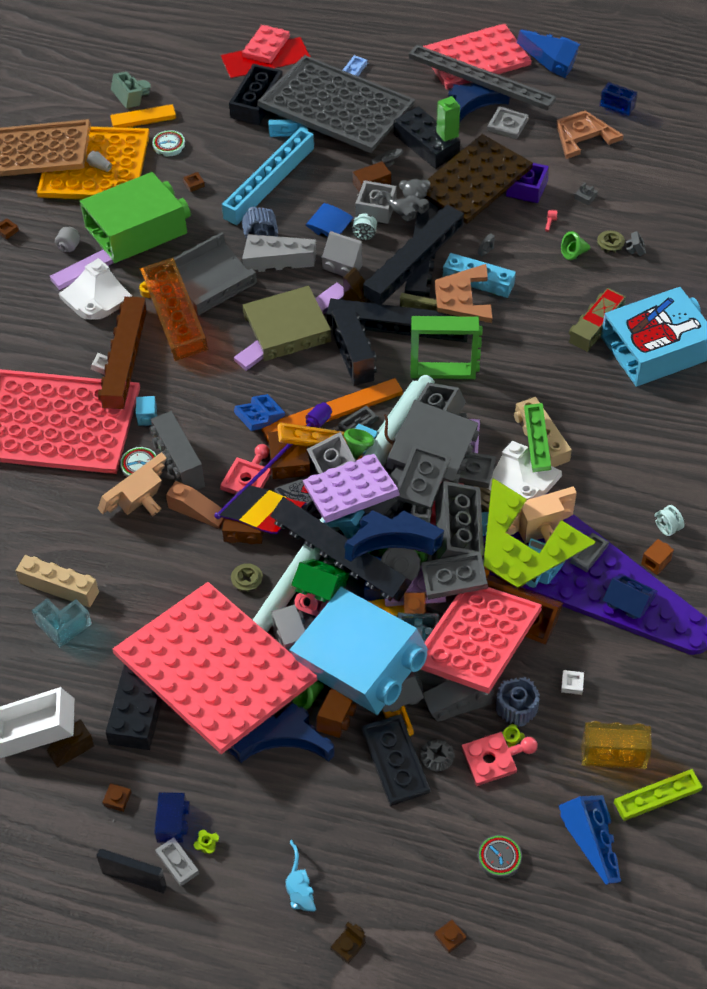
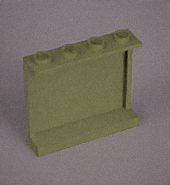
[243,286,331,361]

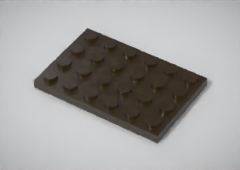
[425,134,533,224]

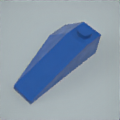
[517,30,580,78]
[559,795,621,884]

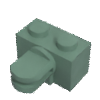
[111,72,150,108]

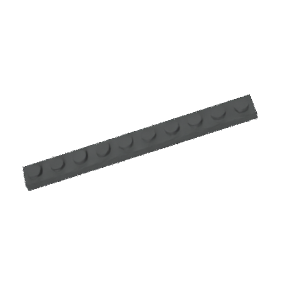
[409,45,556,111]

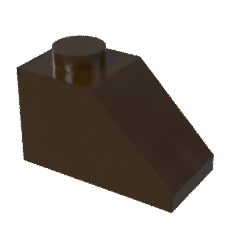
[343,267,371,303]
[47,719,94,768]

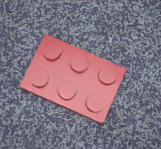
[242,25,290,64]

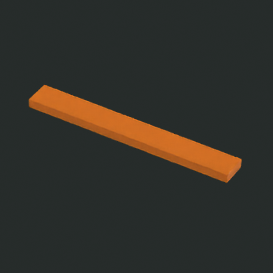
[261,378,403,443]

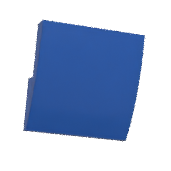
[305,203,354,237]
[234,394,285,431]

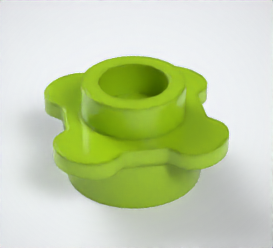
[502,724,525,748]
[194,830,219,854]

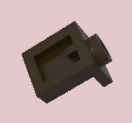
[330,922,366,964]

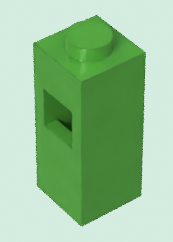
[437,96,460,142]

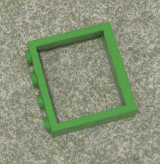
[410,316,482,379]

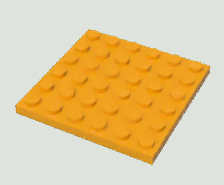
[37,127,150,199]

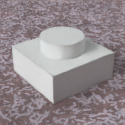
[91,353,108,375]
[561,670,584,695]

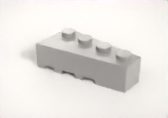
[242,234,316,272]

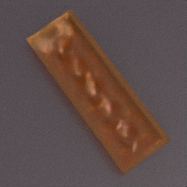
[140,257,209,361]

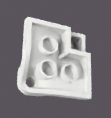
[59,258,132,319]
[487,441,562,500]

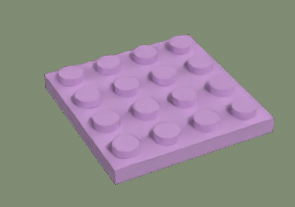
[303,454,400,523]

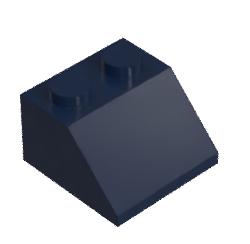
[603,574,658,619]

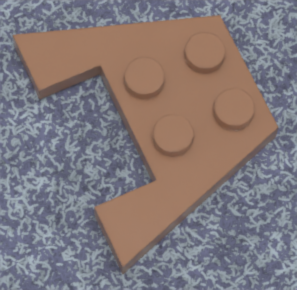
[557,111,623,159]
[435,264,492,323]

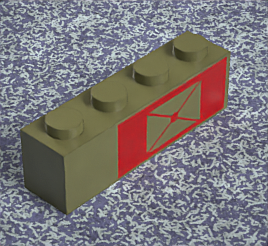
[569,288,626,352]

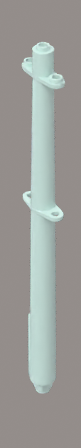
[253,375,435,632]

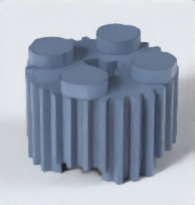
[242,207,278,238]
[496,677,540,727]

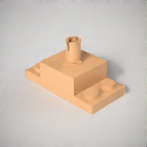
[98,452,166,516]
[506,486,577,543]

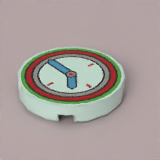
[153,130,185,157]
[121,447,156,477]

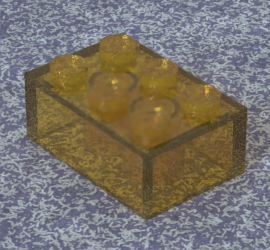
[581,721,652,769]

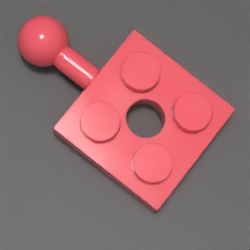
[220,444,271,494]
[461,732,538,786]

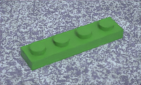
[524,403,552,472]

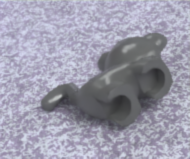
[374,179,431,222]

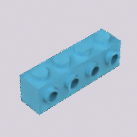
[443,253,516,298]

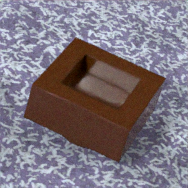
[183,172,205,192]
[0,218,19,240]
[102,783,131,812]
[434,920,467,954]

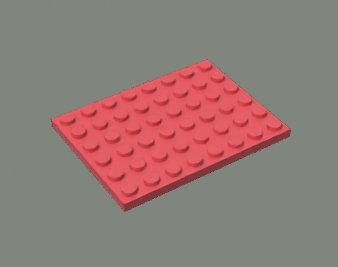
[0,369,140,474]
[112,582,317,754]

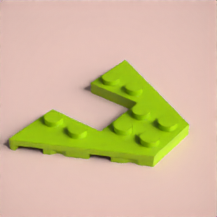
[483,478,596,588]

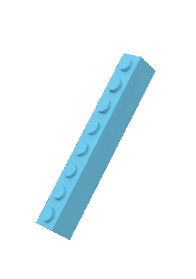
[222,128,314,225]

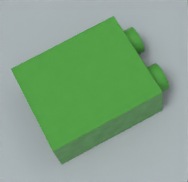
[80,172,191,263]

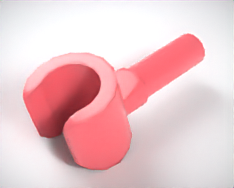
[545,210,557,232]

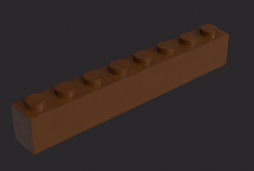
[98,296,147,409]

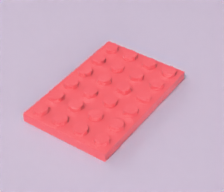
[422,24,531,89]
[420,587,541,694]

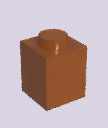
[641,539,674,575]
[404,592,427,614]

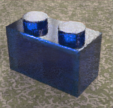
[600,82,638,116]
[154,792,190,843]

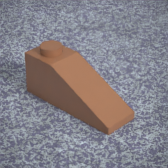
[166,481,224,529]

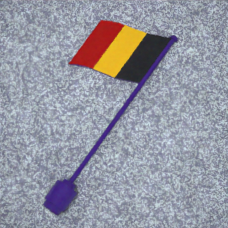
[214,402,332,534]

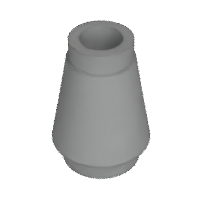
[87,151,112,172]

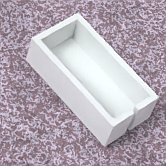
[0,687,75,758]

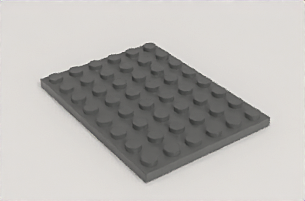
[258,55,415,153]

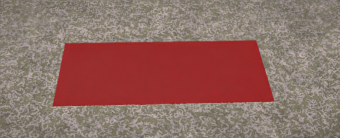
[220,37,310,78]

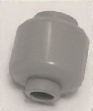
[55,227,80,252]

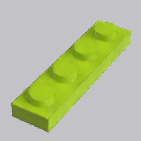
[614,769,702,821]

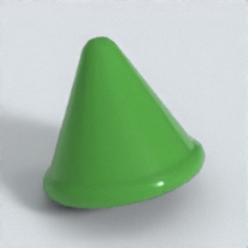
[561,231,590,260]
[344,429,375,460]
[292,681,324,710]

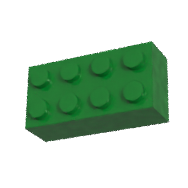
[291,559,350,602]

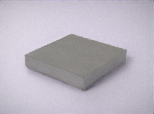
[487,107,529,139]

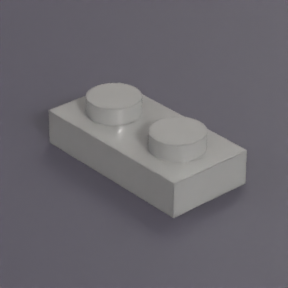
[155,837,199,887]

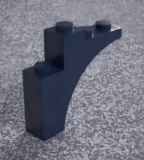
[448,83,511,123]
[344,510,444,562]
[226,703,334,763]

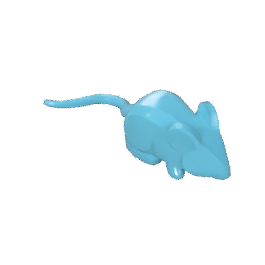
[286,840,316,912]

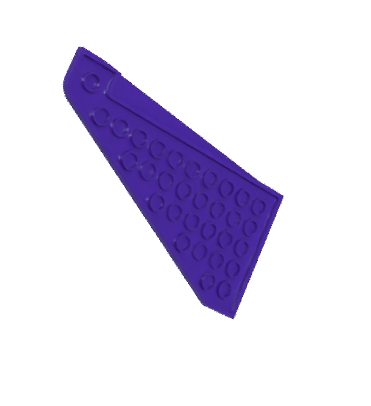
[482,493,707,655]

